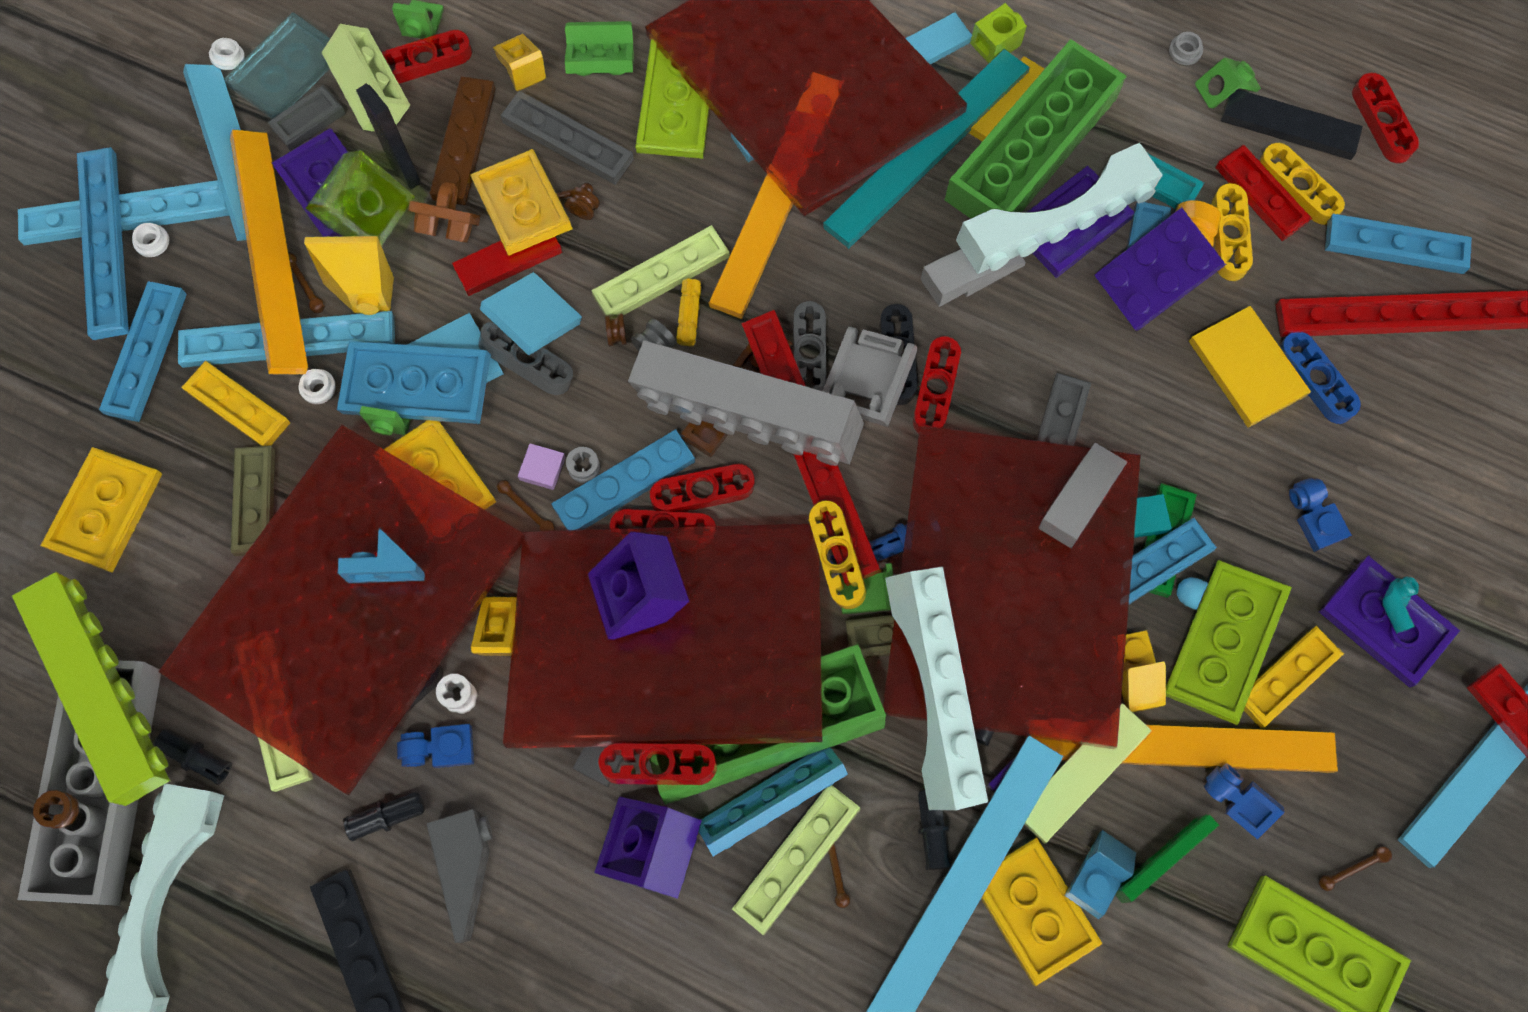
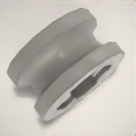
[566,447,600,483]

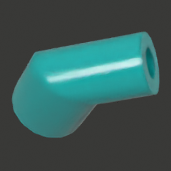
[1382,576,1419,634]

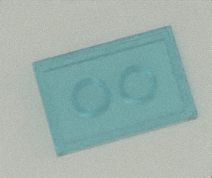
[224,12,330,119]

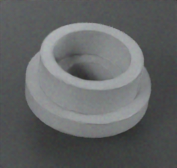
[1169,32,1203,65]

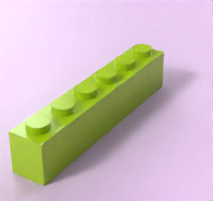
[12,572,170,806]

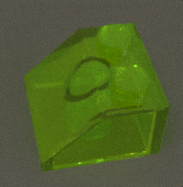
[305,150,415,246]

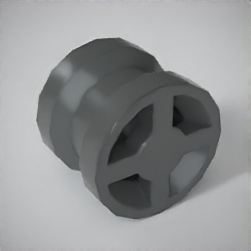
[631,319,676,351]

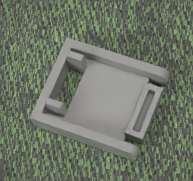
[823,327,917,427]

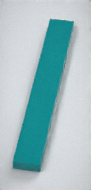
[823,49,1030,249]

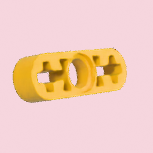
[1259,143,1345,225]
[1211,183,1253,281]
[809,501,866,609]

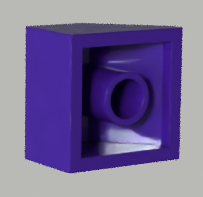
[588,531,690,639]
[594,797,702,899]

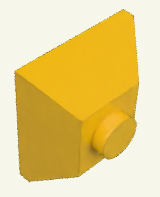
[304,236,394,315]

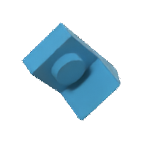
[338,528,425,583]
[1064,830,1136,919]

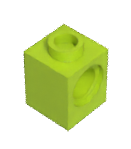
[970,3,1027,63]

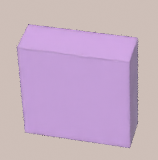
[518,444,566,490]

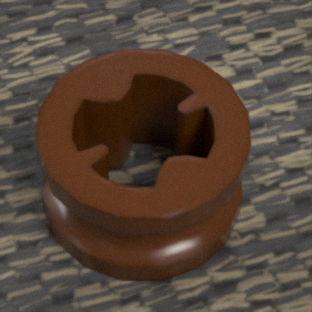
[565,187,600,220]
[605,313,627,347]
[33,790,79,829]

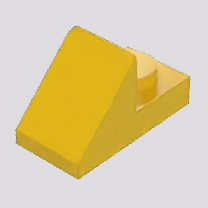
[493,34,546,91]
[471,597,522,656]
[1107,630,1166,713]

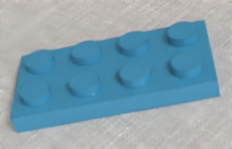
[337,341,491,424]

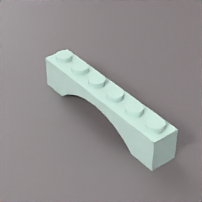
[956,143,1162,274]
[885,567,988,810]
[95,784,224,1012]

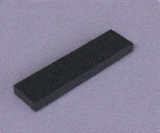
[356,83,420,190]
[1221,89,1363,160]

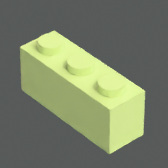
[322,24,410,131]

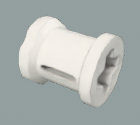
[436,674,478,714]

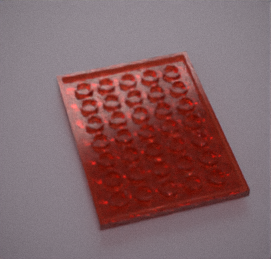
[645,0,967,216]
[158,425,526,795]
[883,425,1141,749]
[503,523,823,748]

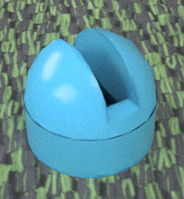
[1177,577,1208,610]

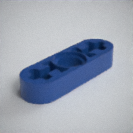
[1279,332,1361,424]

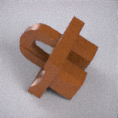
[408,182,480,243]

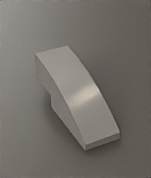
[920,249,1026,307]
[1039,443,1127,549]

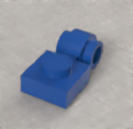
[1289,478,1352,552]
[397,724,474,768]
[1204,763,1285,839]

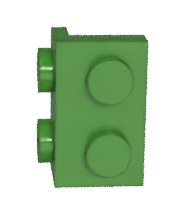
[565,21,634,76]

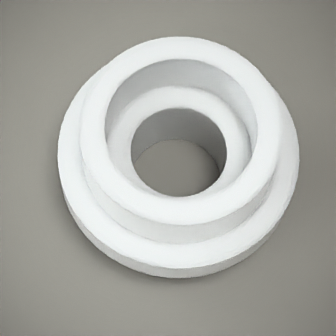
[209,38,245,70]
[132,223,169,257]
[299,369,336,404]

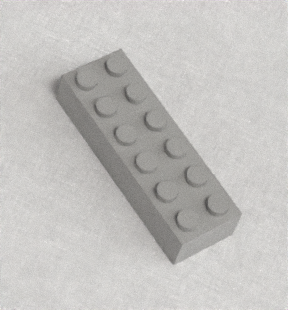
[628,340,864,466]
[18,660,162,906]

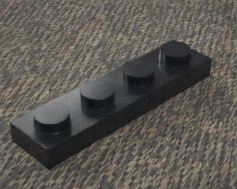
[310,869,406,1012]

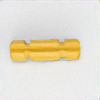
[676,278,701,346]

